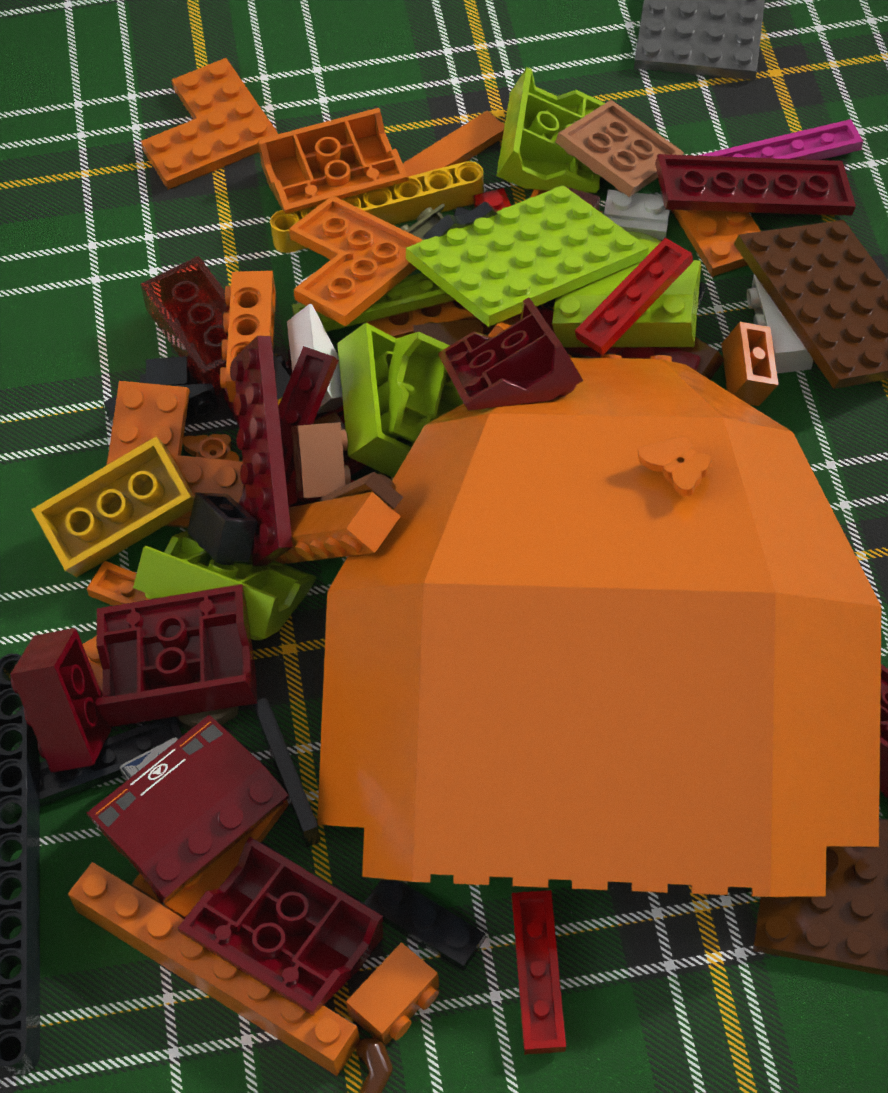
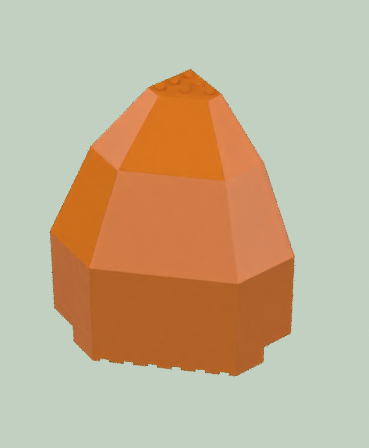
[317,354,881,897]

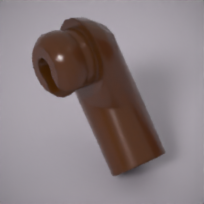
[356,1037,393,1093]

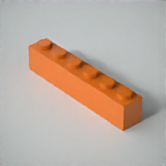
[275,492,401,564]

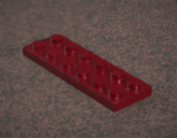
[655,154,856,216]
[230,336,293,566]

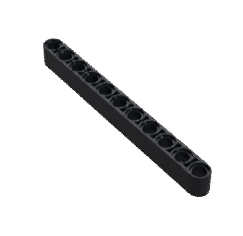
[0,653,40,1076]

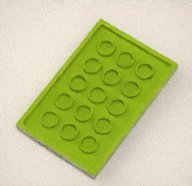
[406,185,649,327]

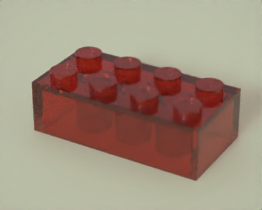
[140,256,230,394]

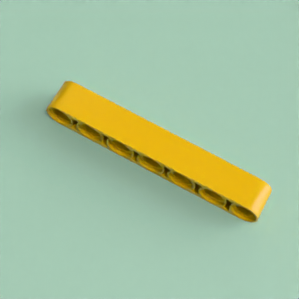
[270,161,484,253]

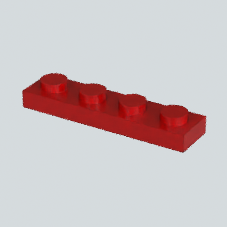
[575,238,693,355]
[511,890,566,1055]

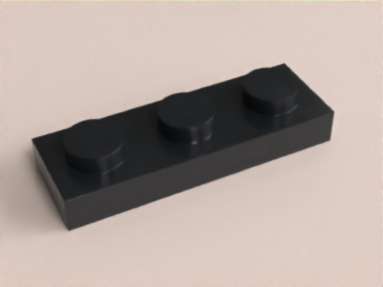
[364,879,486,971]

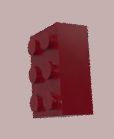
[10,628,112,773]

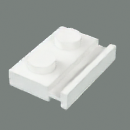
[604,190,670,240]

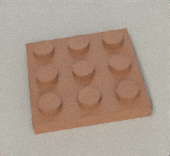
[555,100,684,197]

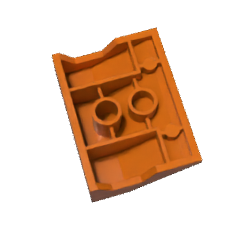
[258,108,409,214]

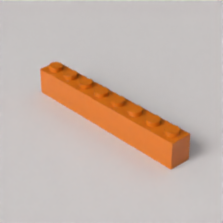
[68,862,360,1076]

